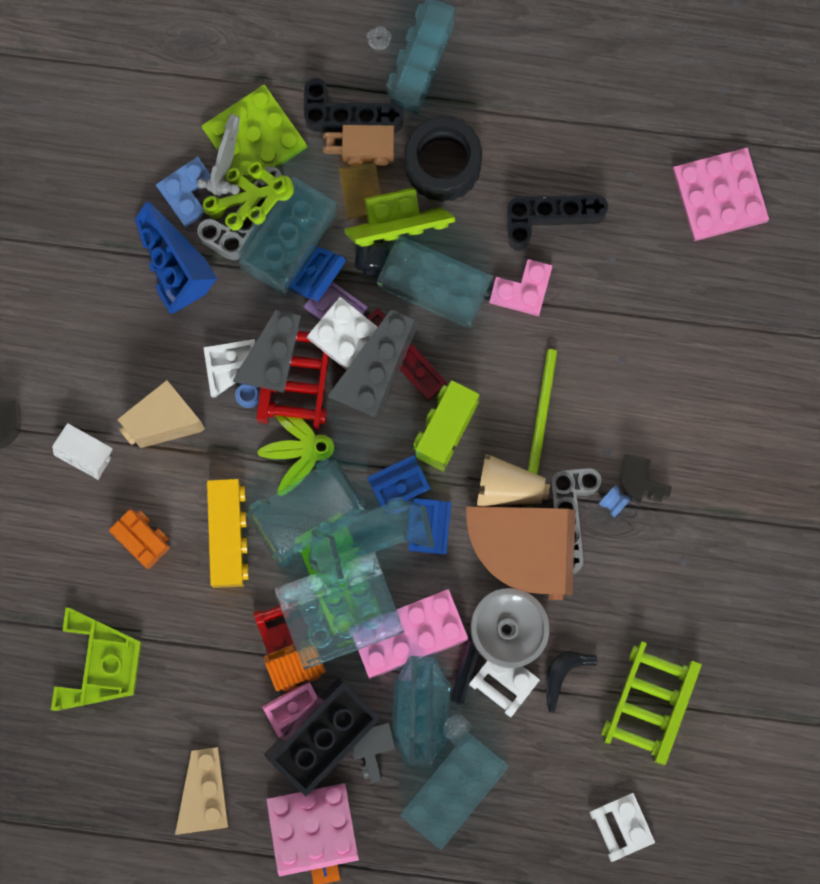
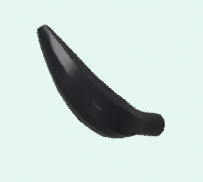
[546,651,597,712]

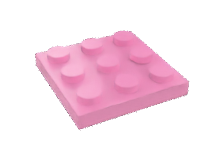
[673,148,769,241]
[266,783,359,876]

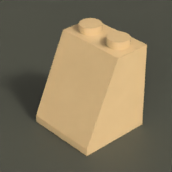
[117,380,205,448]

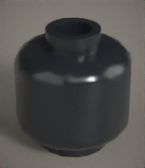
[355,239,389,277]

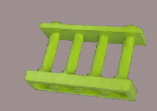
[601,642,702,765]

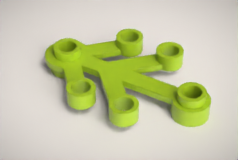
[203,161,294,231]

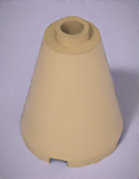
[477,455,550,507]

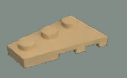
[175,747,229,835]

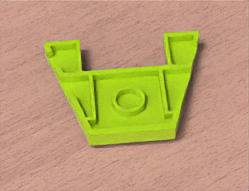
[51,607,142,711]

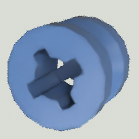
[599,485,631,518]

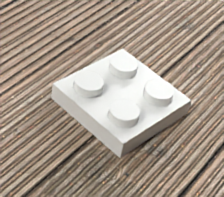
[307,297,378,370]

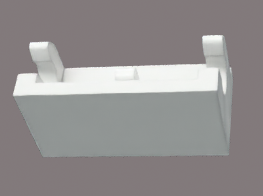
[52,423,113,480]

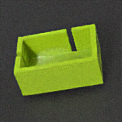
[413,380,480,472]

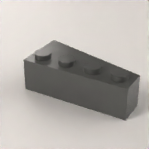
[327,310,420,417]

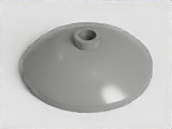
[470,588,549,668]

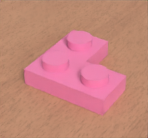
[489,259,552,316]

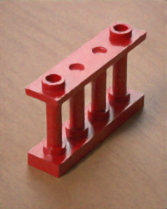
[256,317,330,430]

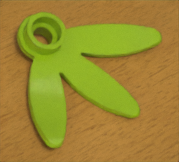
[258,415,334,497]

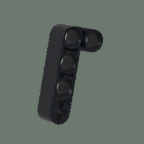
[304,78,404,133]
[507,195,608,251]

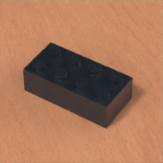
[264,678,381,797]

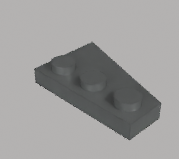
[233,310,301,393]

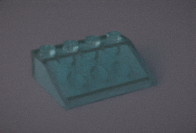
[275,551,404,670]

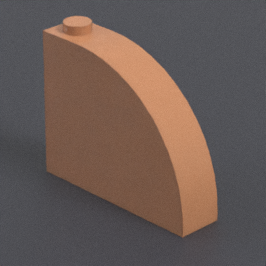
[466,507,575,600]

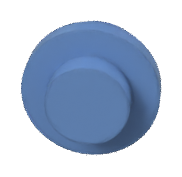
[235,384,260,408]

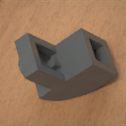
[353,723,396,783]

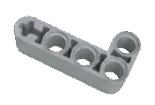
[198,167,282,260]
[550,468,601,575]

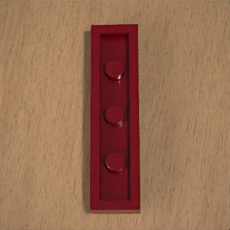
[366,307,447,401]

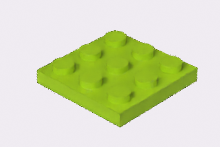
[201,84,307,183]

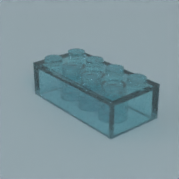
[387,0,456,115]
[238,177,339,296]
[377,235,493,329]
[400,732,509,850]

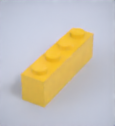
[207,479,249,588]

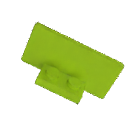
[344,188,455,246]

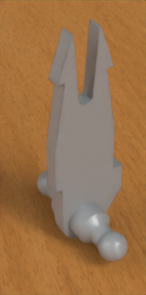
[197,114,240,196]

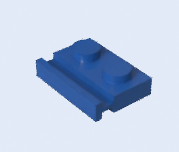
[289,247,346,302]
[367,455,431,512]
[408,498,451,555]

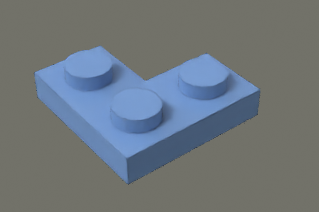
[156,157,211,228]

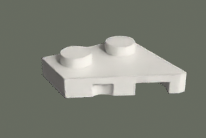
[204,339,256,398]

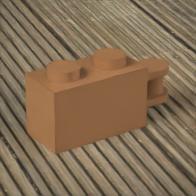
[322,125,394,166]

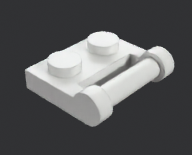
[469,661,540,718]
[589,793,655,862]

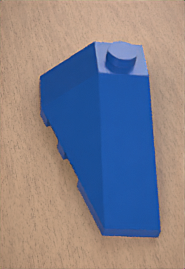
[135,202,217,314]

